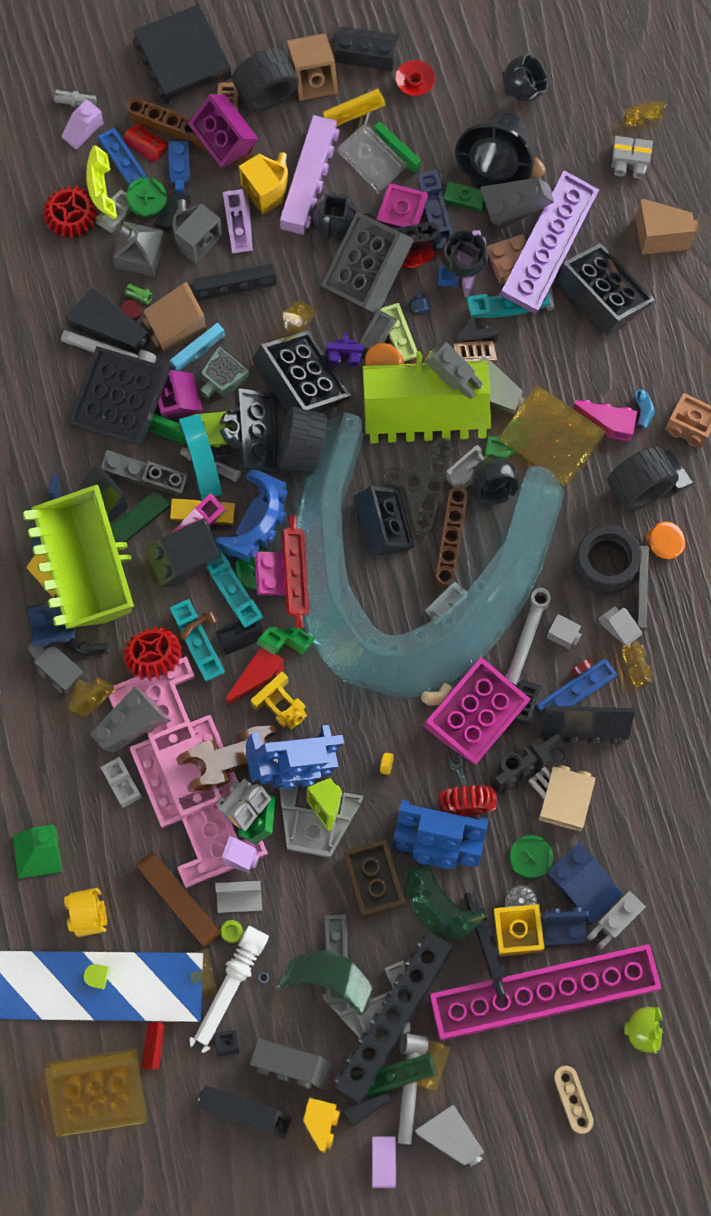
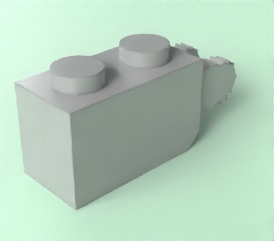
[587,891,646,951]

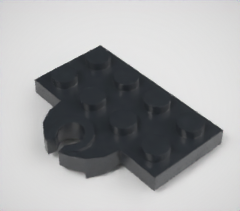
[219,388,281,474]

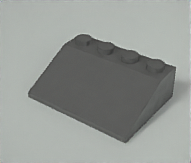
[321,212,414,313]

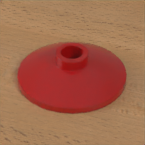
[396,60,435,97]
[401,247,434,268]

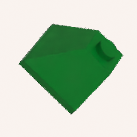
[13,824,62,879]

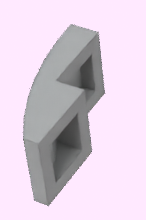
[96,190,131,233]
[101,757,142,808]

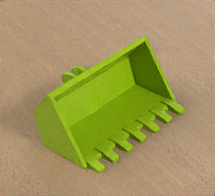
[363,351,491,443]
[22,485,134,629]

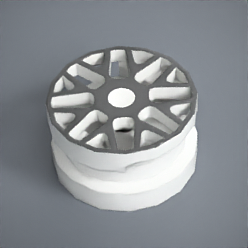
[505,885,537,907]

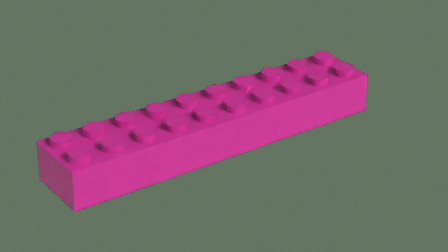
[429,944,661,1042]

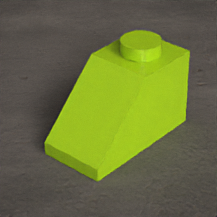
[306,778,342,831]

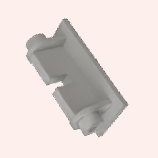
[425,581,468,625]

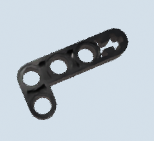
[363,213,442,250]

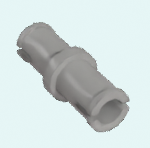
[54,90,96,107]

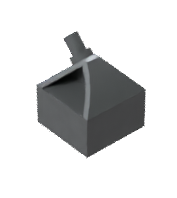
[172,199,222,264]
[113,222,165,277]

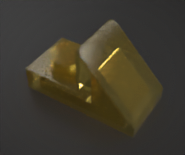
[282,300,317,334]
[69,677,115,717]
[190,949,217,997]

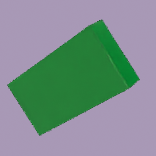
[148,414,186,445]

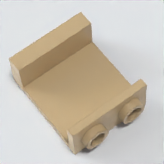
[538,765,596,832]

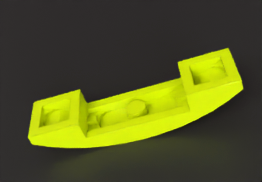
[87,145,117,220]

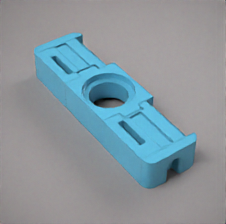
[169,323,225,372]

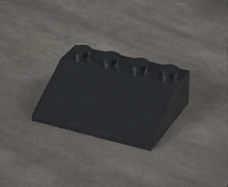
[554,243,655,336]
[252,330,351,413]
[540,706,635,744]

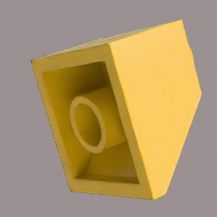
[494,904,544,957]

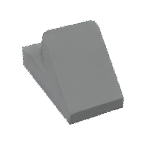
[598,606,642,646]

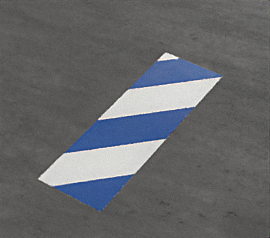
[0,951,203,1021]

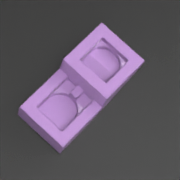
[372,1137,396,1188]

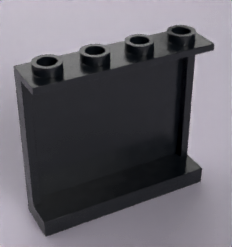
[133,4,232,104]

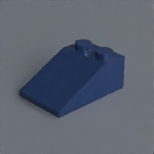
[545,842,623,925]

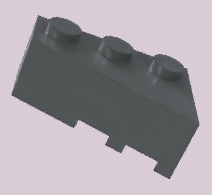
[481,178,554,229]
[90,687,172,753]
[250,1038,334,1091]

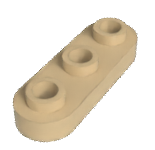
[554,1066,593,1134]

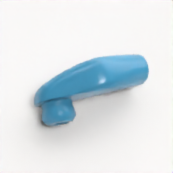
[634,389,655,429]

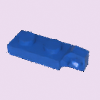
[169,141,190,194]

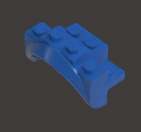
[214,470,288,562]
[246,725,344,790]
[392,800,488,870]

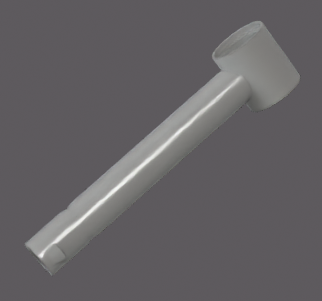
[61,330,157,363]
[504,588,551,686]
[398,1033,428,1144]

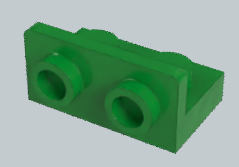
[238,794,275,845]

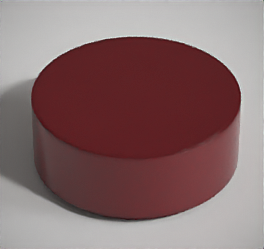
[121,300,142,321]
[571,658,593,677]

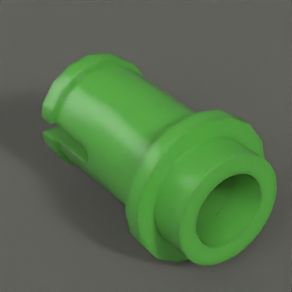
[125,284,152,305]

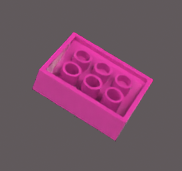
[423,657,531,765]

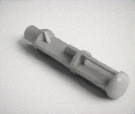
[180,447,241,482]

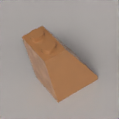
[287,34,338,101]
[635,199,698,255]
[142,282,207,353]

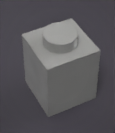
[547,614,582,649]

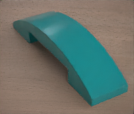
[467,292,551,318]
[179,414,222,500]
[206,549,263,628]
[170,599,225,682]

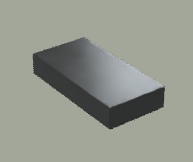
[358,309,397,351]

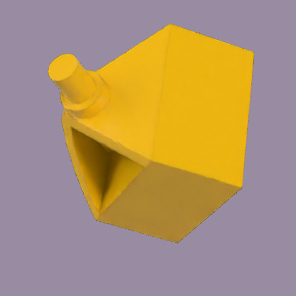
[239,152,288,215]

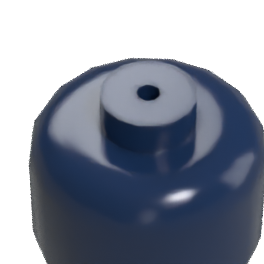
[409,294,431,315]

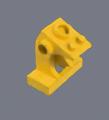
[250,671,307,730]

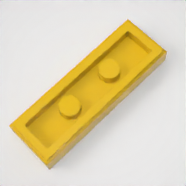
[323,89,386,126]
[170,498,235,526]

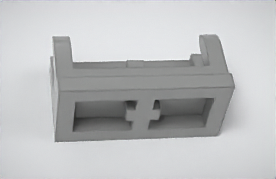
[445,445,487,489]

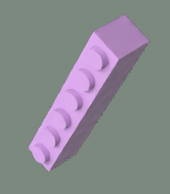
[280,115,339,235]

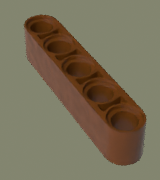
[435,487,468,590]
[135,851,221,948]

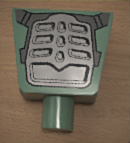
[199,347,250,399]

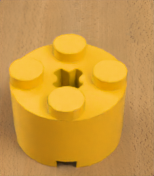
[64,888,107,937]

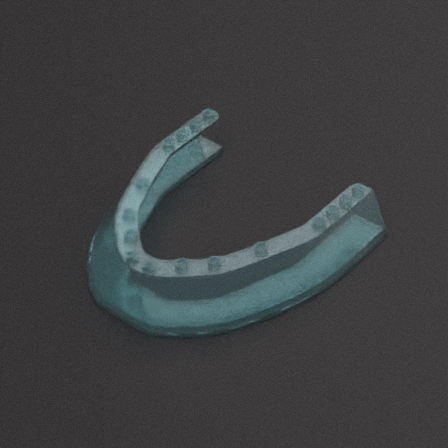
[297,412,565,698]

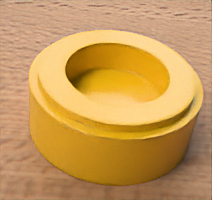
[380,752,394,775]

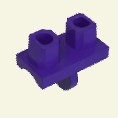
[326,333,364,367]

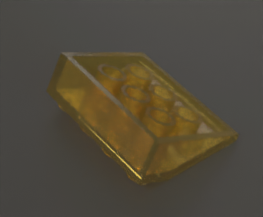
[498,385,606,487]
[45,1048,147,1137]

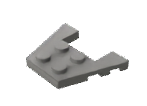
[279,785,363,858]
[323,961,410,1041]

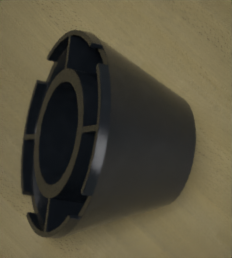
[455,112,534,188]

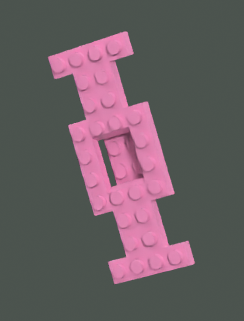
[106,657,268,889]

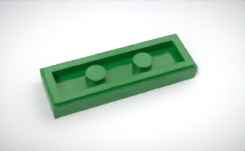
[374,122,421,174]

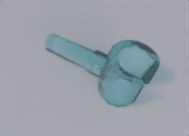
[450,755,468,786]

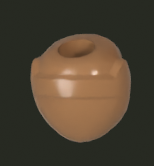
[530,157,546,179]

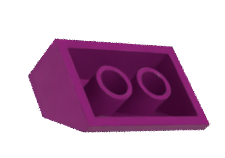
[188,94,258,168]

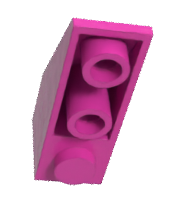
[573,399,637,442]
[172,494,227,533]

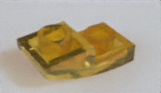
[623,101,665,126]

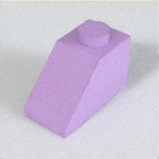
[62,99,104,150]
[222,836,259,873]

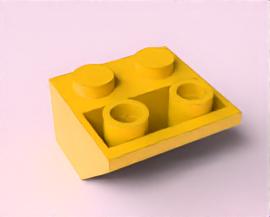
[304,1098,340,1153]

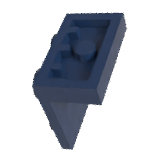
[27,602,75,646]
[540,908,589,946]

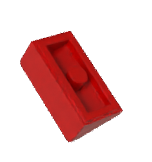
[124,124,169,162]
[142,1022,165,1070]

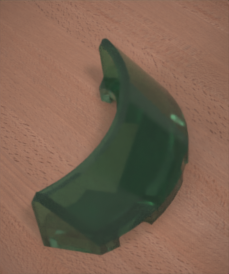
[404,864,487,940]
[277,950,373,1016]

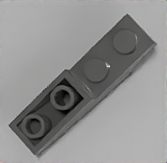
[101,450,188,494]

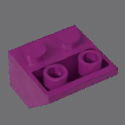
[158,370,203,420]

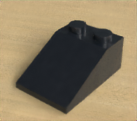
[145,519,222,587]

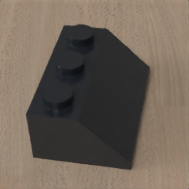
[334,26,399,71]
[353,486,415,556]

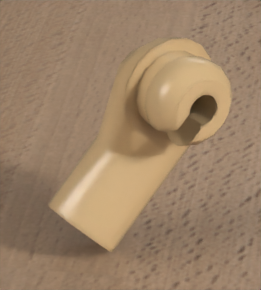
[421,683,453,706]

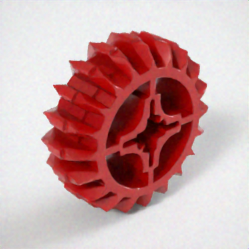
[43,185,98,239]
[124,626,182,682]
[437,785,497,817]

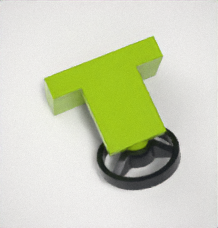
[196,411,232,460]

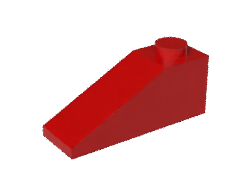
[226,647,285,705]

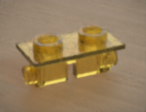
[622,640,653,687]
[417,1040,450,1092]

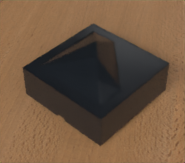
[214,1030,240,1057]

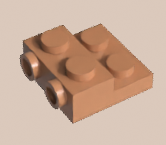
[487,234,526,285]
[665,393,711,448]

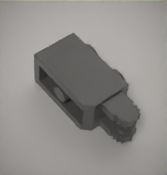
[424,342,483,399]
[28,643,86,695]

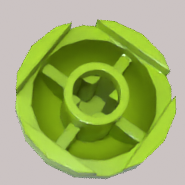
[625,1007,662,1053]

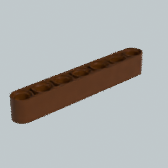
[127,98,255,164]

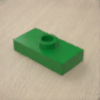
[443,181,485,213]

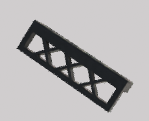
[193,264,277,301]

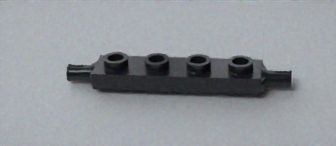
[464,892,506,999]

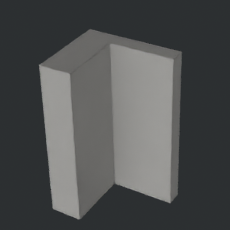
[216,881,262,913]

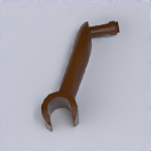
[175,611,218,641]

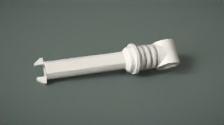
[189,926,269,1053]

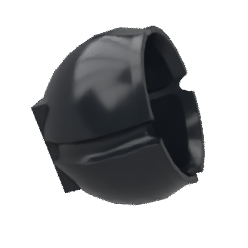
[502,54,549,102]
[312,192,358,240]
[441,229,488,279]
[471,454,519,505]

